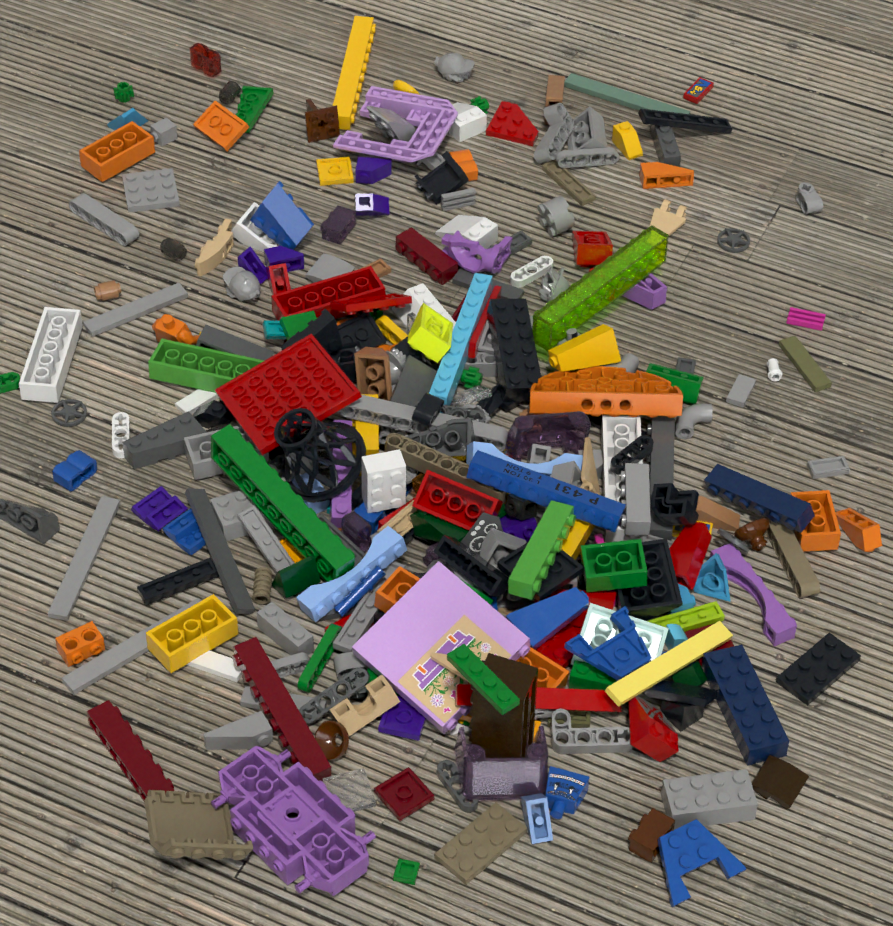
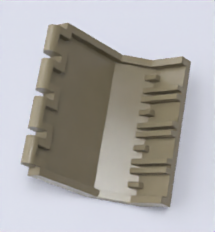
[144,790,253,860]

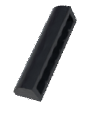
[433,535,509,597]

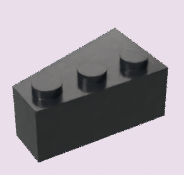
[281,309,343,354]

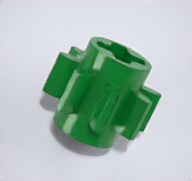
[113,82,134,103]
[469,96,489,114]
[461,366,483,389]

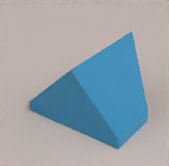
[107,108,148,131]
[693,553,731,602]

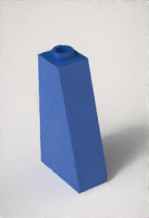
[506,587,589,650]

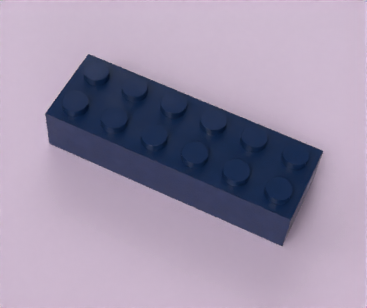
[702,645,789,766]

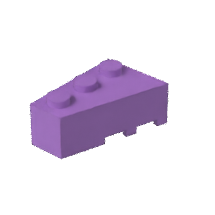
[605,257,667,310]

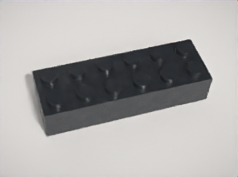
[487,299,541,402]

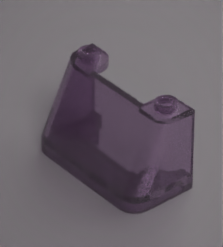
[506,411,591,462]

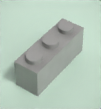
[257,602,314,655]

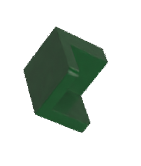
[671,661,707,686]

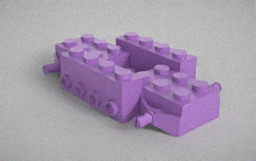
[211,746,376,896]

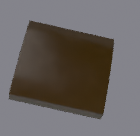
[751,755,809,809]

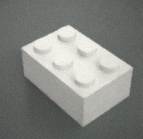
[362,449,406,513]

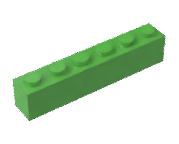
[508,500,576,600]

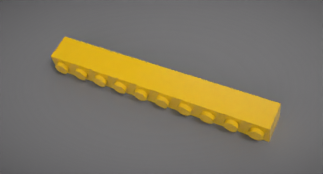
[333,16,376,130]

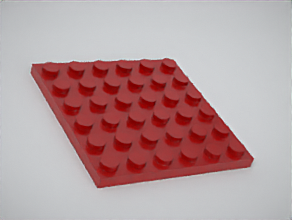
[215,334,362,456]

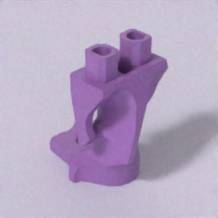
[442,231,512,274]

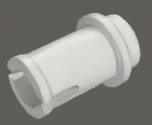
[767,358,782,382]

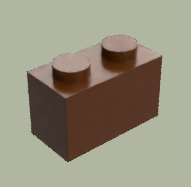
[628,808,675,863]

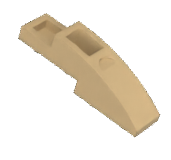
[195,219,234,276]

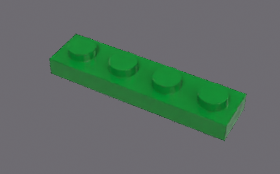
[447,644,520,715]

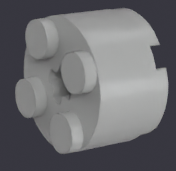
[537,196,575,237]

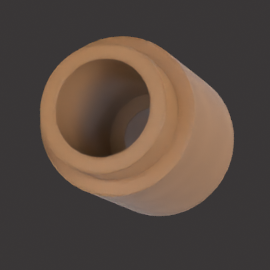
[94,280,121,301]

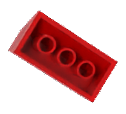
[412,470,503,530]

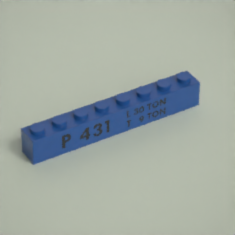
[466,450,626,532]

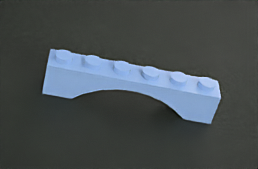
[466,441,583,476]
[296,526,407,622]

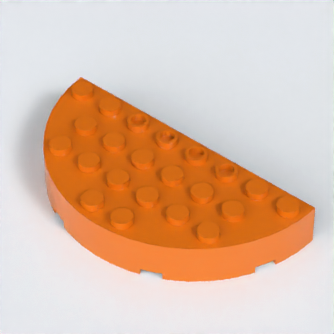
[530,366,683,418]

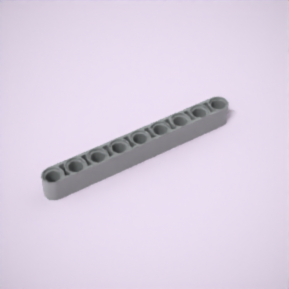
[339,395,508,452]

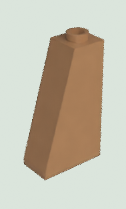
[544,75,565,125]

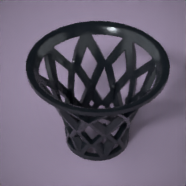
[274,408,366,503]

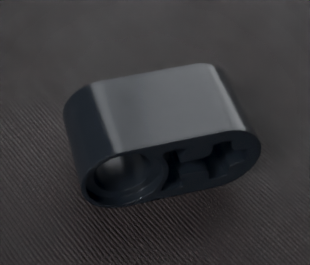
[412,392,444,428]

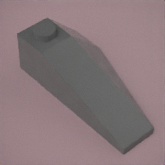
[406,418,475,462]
[0,498,60,544]

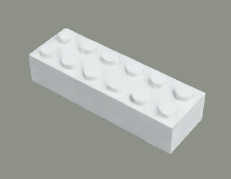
[19,307,83,403]

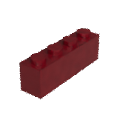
[395,227,458,285]

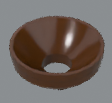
[315,721,349,760]

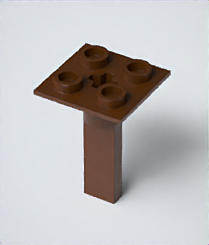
[305,99,340,143]

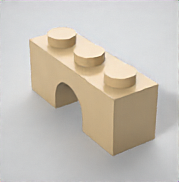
[329,675,400,736]

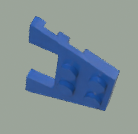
[564,606,652,681]
[657,819,746,907]

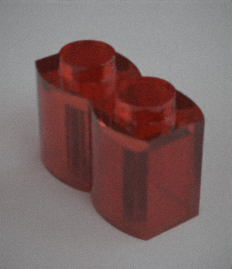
[189,43,222,77]

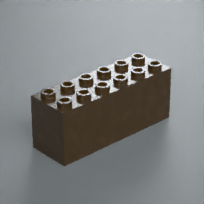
[468,653,538,779]

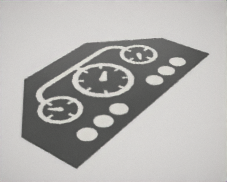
[461,512,503,556]

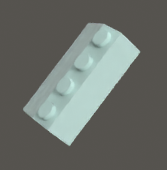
[571,603,669,665]

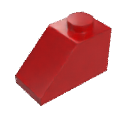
[266,263,291,295]

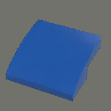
[163,508,206,555]

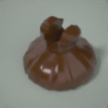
[734,518,770,552]

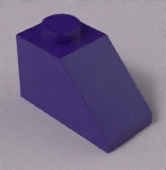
[355,157,392,184]
[264,246,304,272]

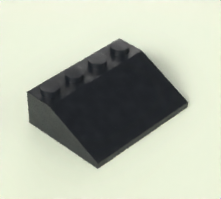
[615,538,683,621]

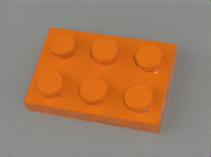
[193,101,249,151]

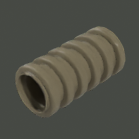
[252,567,273,605]

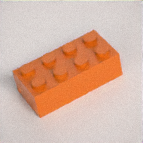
[79,121,155,182]

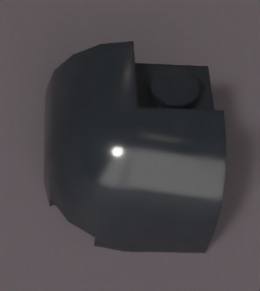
[651,483,699,526]

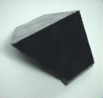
[661,699,704,732]

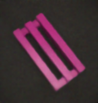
[786,307,826,331]

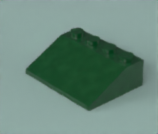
[410,504,507,542]

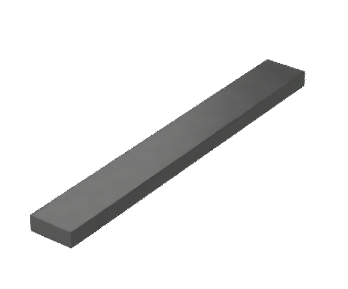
[185,488,255,614]

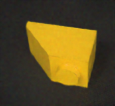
[612,121,643,160]

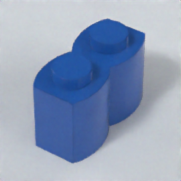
[52,450,97,491]

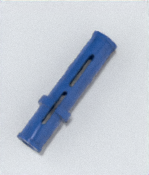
[334,565,386,617]

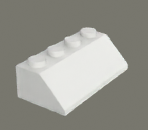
[392,283,456,332]

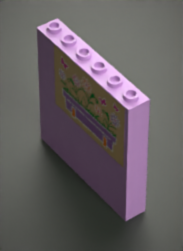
[352,561,530,734]

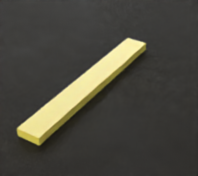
[605,621,733,707]

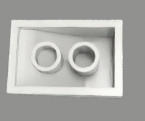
[448,102,487,142]
[231,202,280,252]
[435,215,498,257]

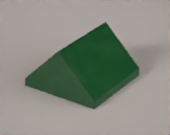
[272,555,321,598]

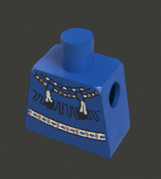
[546,766,590,819]

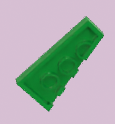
[236,86,274,133]

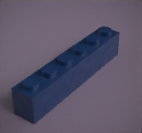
[704,464,815,532]

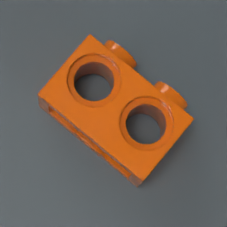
[55,621,105,667]

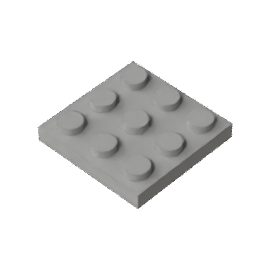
[122,168,180,213]

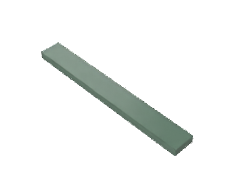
[564,73,691,114]

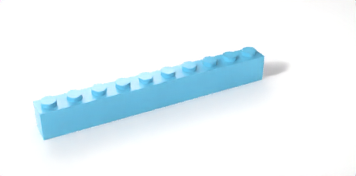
[429,273,493,413]

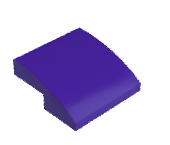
[131,486,188,531]

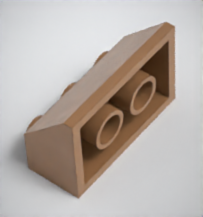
[354,347,392,401]

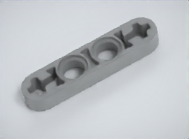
[555,147,620,168]

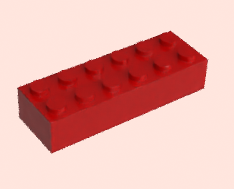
[271,266,386,321]

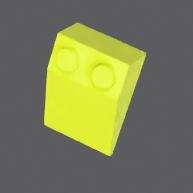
[407,303,453,363]

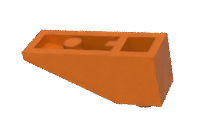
[639,162,694,189]
[835,508,882,552]

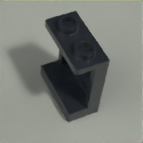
[415,151,469,205]

